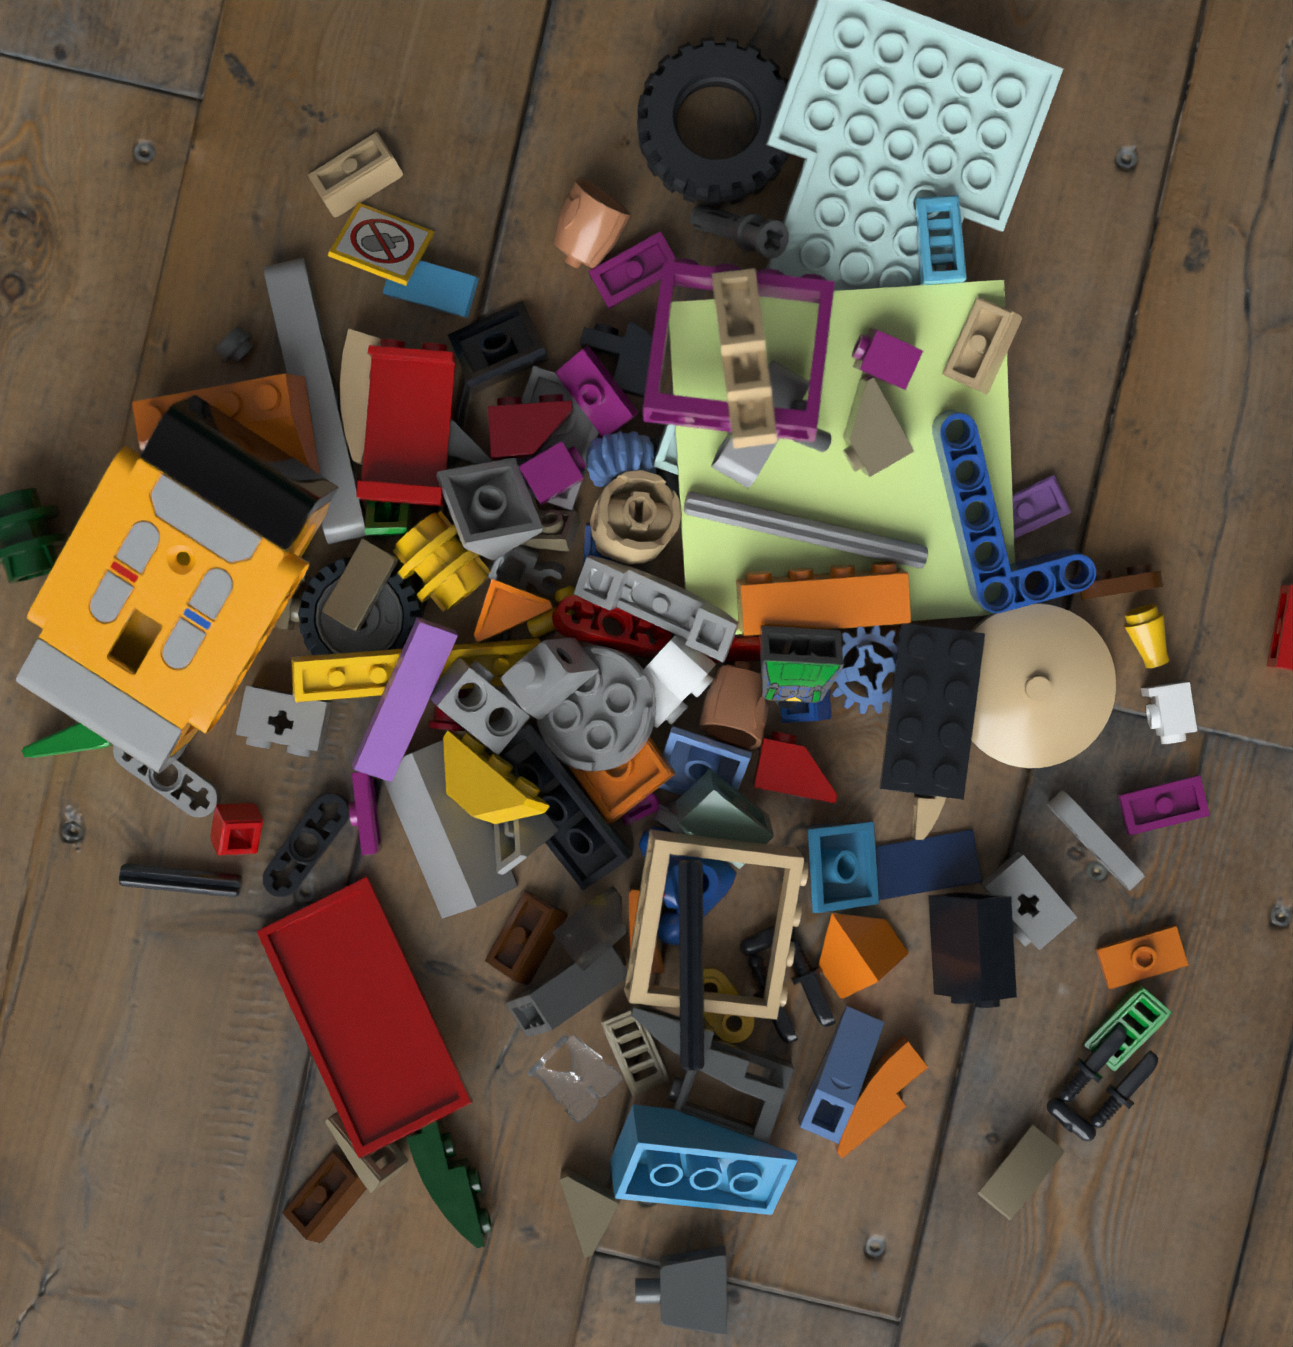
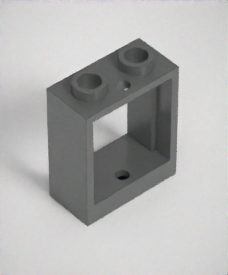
[667,1035,794,1144]

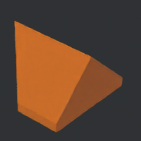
[474,579,554,643]
[818,913,909,999]

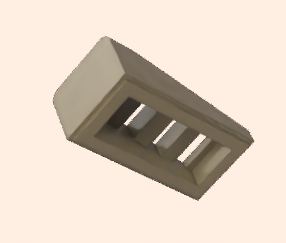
[601,1005,670,1095]
[325,1112,409,1193]

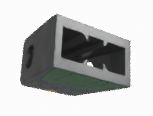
[760,626,844,709]

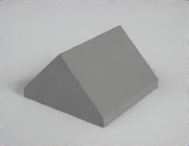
[436,458,543,561]

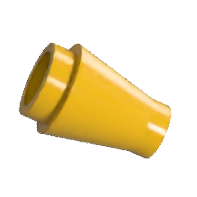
[1124,604,1170,668]

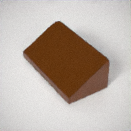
[485,890,568,985]
[282,1150,367,1243]

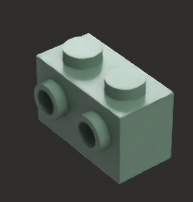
[676,769,774,869]

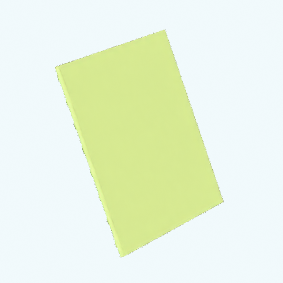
[669,280,1015,635]

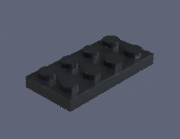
[879,623,985,800]

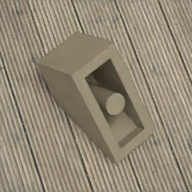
[843,375,914,477]

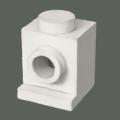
[1141,681,1197,744]

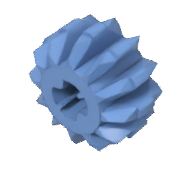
[586,431,656,488]

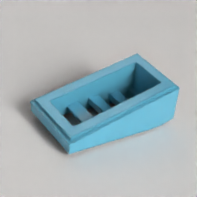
[915,195,966,285]

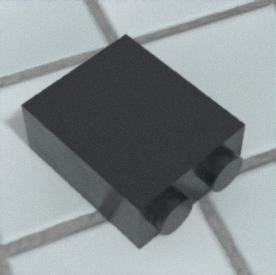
[928,891,1017,1008]

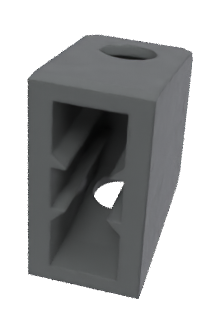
[635,1246,727,1334]

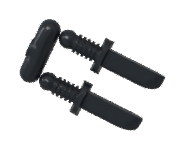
[740,925,836,1043]
[1047,1024,1159,1142]

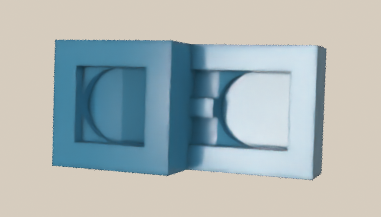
[382,261,479,318]

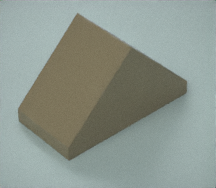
[560,1168,620,1258]

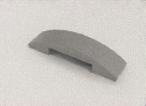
[574,555,739,662]

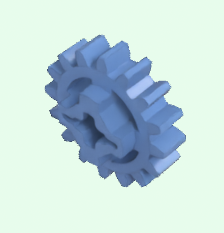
[831,625,898,714]

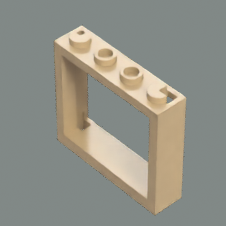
[624,830,808,1020]

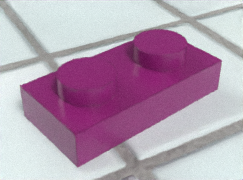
[588,231,676,310]
[1117,775,1210,836]

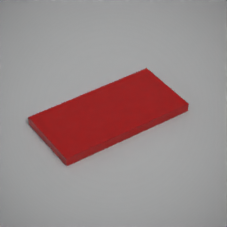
[256,877,473,1158]

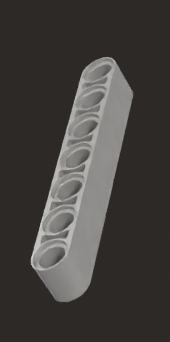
[264,257,368,544]

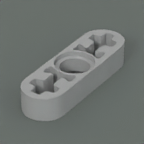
[113,745,221,817]
[1047,790,1145,891]

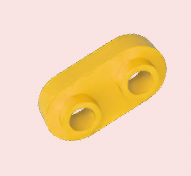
[704,967,754,1043]

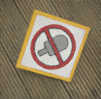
[328,202,435,286]

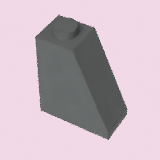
[505,941,627,1037]

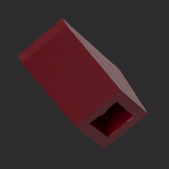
[488,394,574,460]

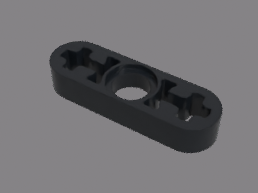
[263,793,350,898]

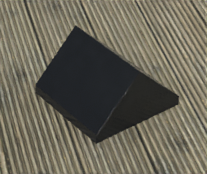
[448,301,549,394]

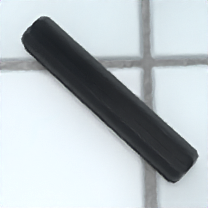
[119,863,242,897]

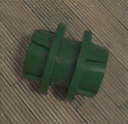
[0,488,68,584]

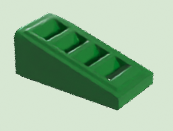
[21,723,113,758]
[1082,982,1172,1072]

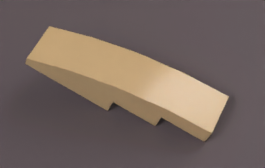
[712,268,777,448]

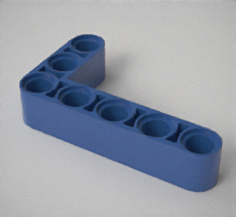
[932,410,1096,613]

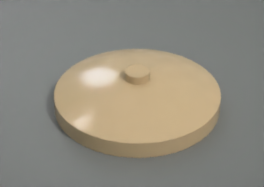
[970,603,1116,768]

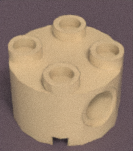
[590,470,682,565]

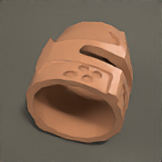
[553,177,631,269]
[699,661,769,750]

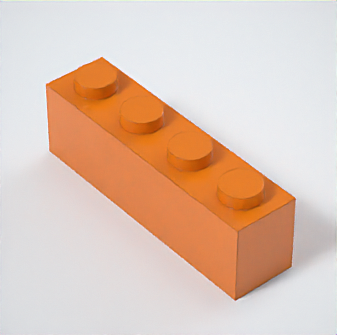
[736,562,911,636]

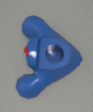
[638,826,737,946]

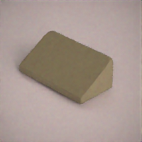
[322,539,399,632]

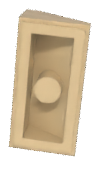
[308,132,403,217]
[942,297,1022,394]

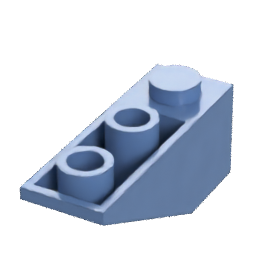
[797,1005,885,1144]

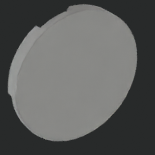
[537,646,656,771]

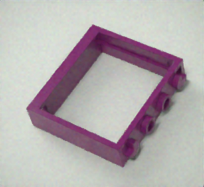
[643,258,835,442]

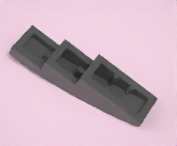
[631,1003,785,1106]

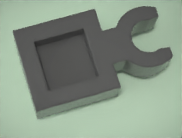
[488,544,565,597]

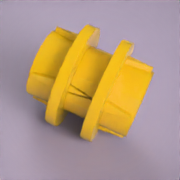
[393,511,491,611]

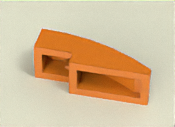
[834,1036,929,1158]

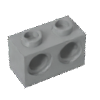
[430,657,530,755]

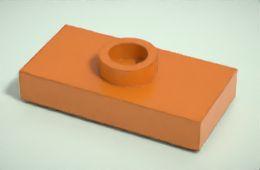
[1095,925,1189,989]

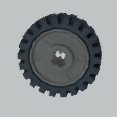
[298,557,423,655]

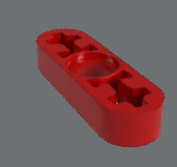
[552,595,672,658]

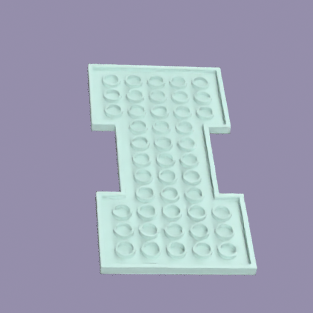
[653,0,1063,475]

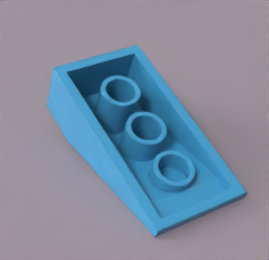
[610,1104,797,1215]

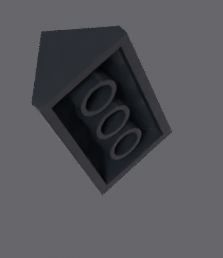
[490,723,633,891]

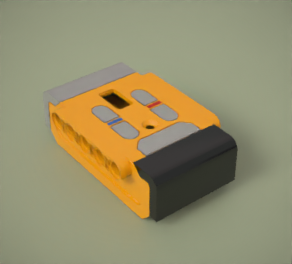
[16,395,339,774]

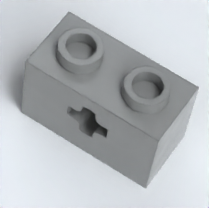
[236,685,332,757]
[980,851,1077,950]

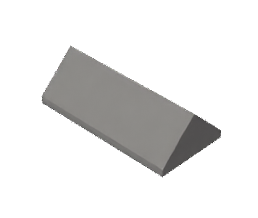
[383,740,518,919]

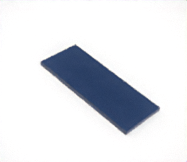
[875,829,982,900]

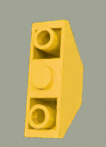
[443,731,549,824]

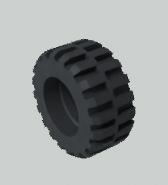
[637,37,790,206]

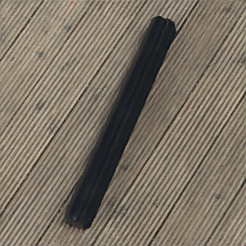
[679,859,704,1071]

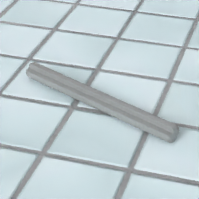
[684,492,928,568]

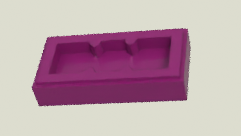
[555,346,639,438]
[349,771,382,856]

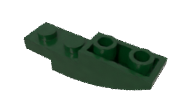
[406,1119,492,1248]

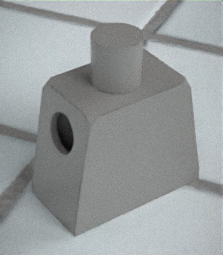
[501,637,599,720]

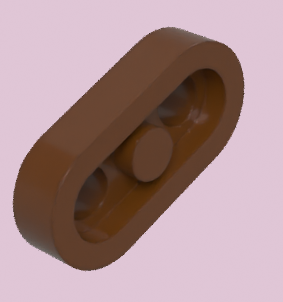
[1080,564,1163,600]

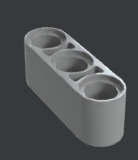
[711,360,809,488]

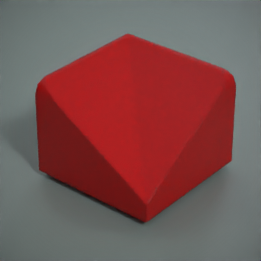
[210,803,264,855]

